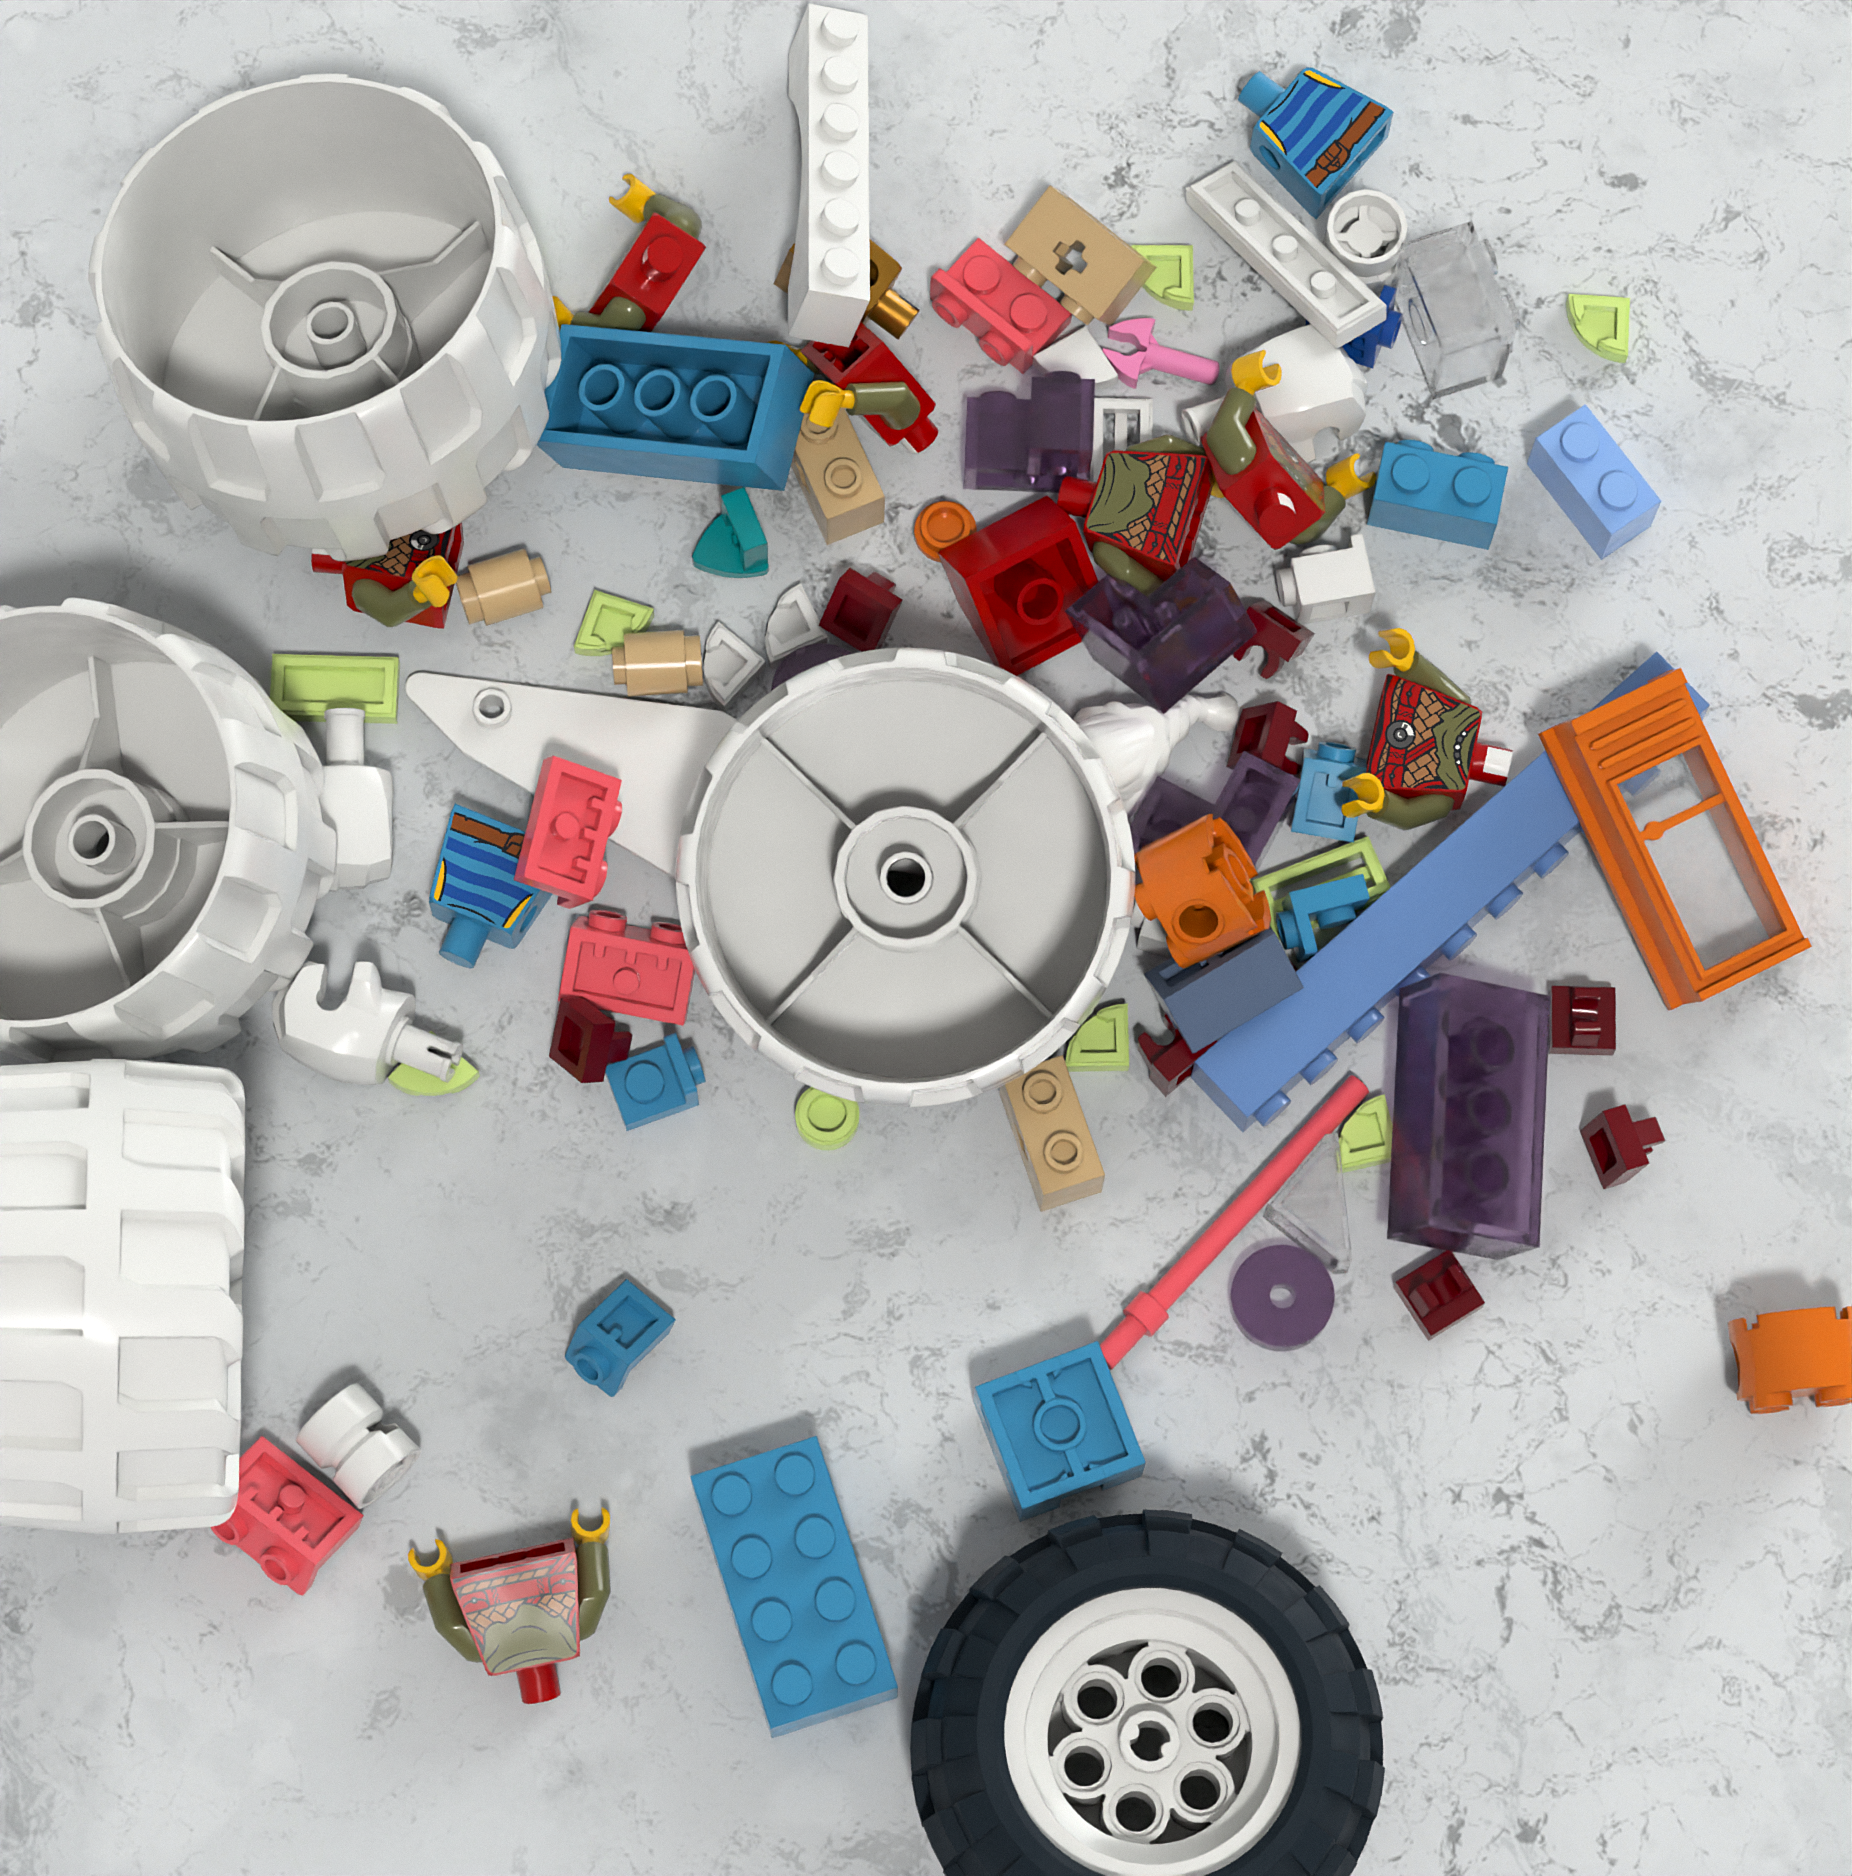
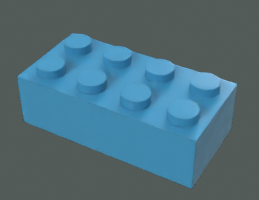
[537,324,814,491]
[690,1436,898,1738]

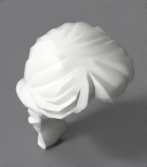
[1072,692,1240,819]

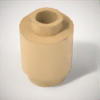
[456,548,551,626]
[612,630,703,697]

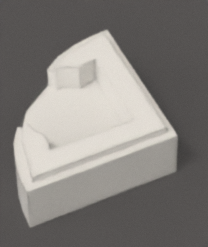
[1032,326,1118,391]
[765,583,828,669]
[703,622,766,712]

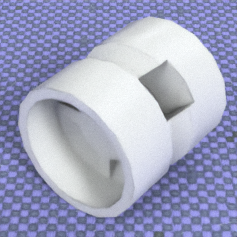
[1323,189,1408,294]
[296,1383,421,1509]

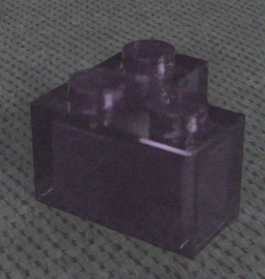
[963,371,1095,493]
[1065,557,1257,714]
[1130,751,1301,882]

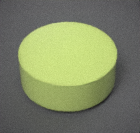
[795,1087,859,1150]

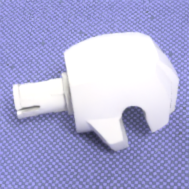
[1181,324,1368,464]
[318,708,394,892]
[272,961,463,1085]

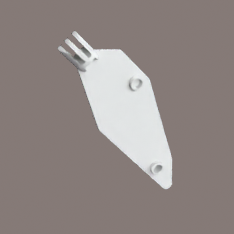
[405,672,925,879]

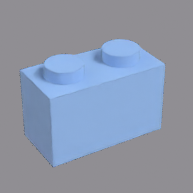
[1527,404,1661,560]

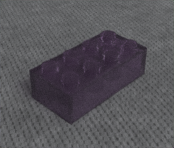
[1387,973,1550,1260]

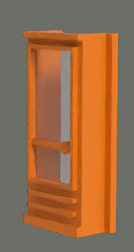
[1538,668,1812,1010]

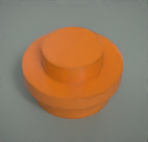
[914,501,977,563]

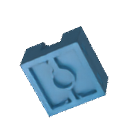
[973,1341,1146,1522]

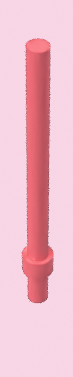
[1100,1075,1369,1370]

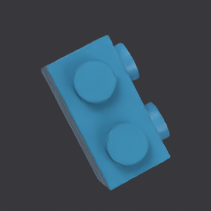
[1367,440,1508,550]

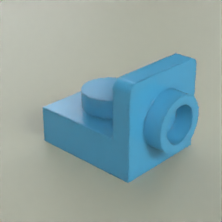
[1291,741,1367,843]
[1276,874,1370,963]
[605,1033,706,1131]
[565,1279,676,1397]

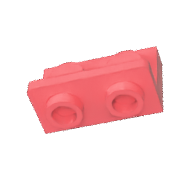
[930,238,1072,374]
[514,755,622,909]
[558,910,695,1026]
[210,1436,364,1596]

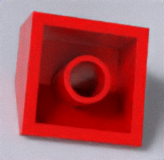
[938,495,1115,676]

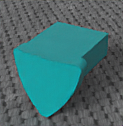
[692,487,769,578]

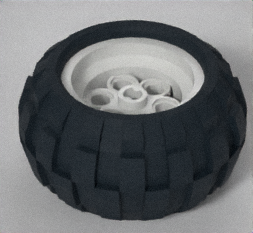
[910,1509,1385,1876]

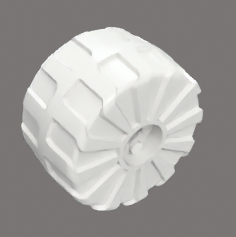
[88,74,561,561]
[0,598,337,1063]
[676,648,1135,1107]
[0,1059,245,1534]

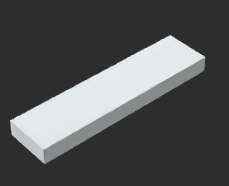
[1186,161,1387,349]

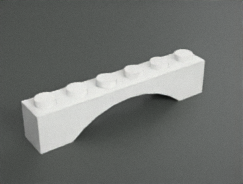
[788,3,870,347]

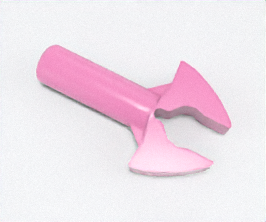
[1102,318,1220,389]

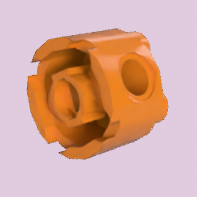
[1134,814,1271,969]
[1727,1306,1852,1414]

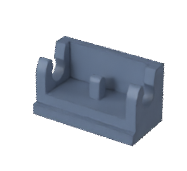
[1144,927,1304,1054]

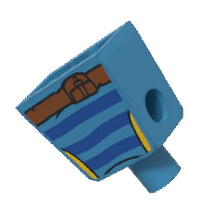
[1238,67,1394,219]
[429,804,553,968]

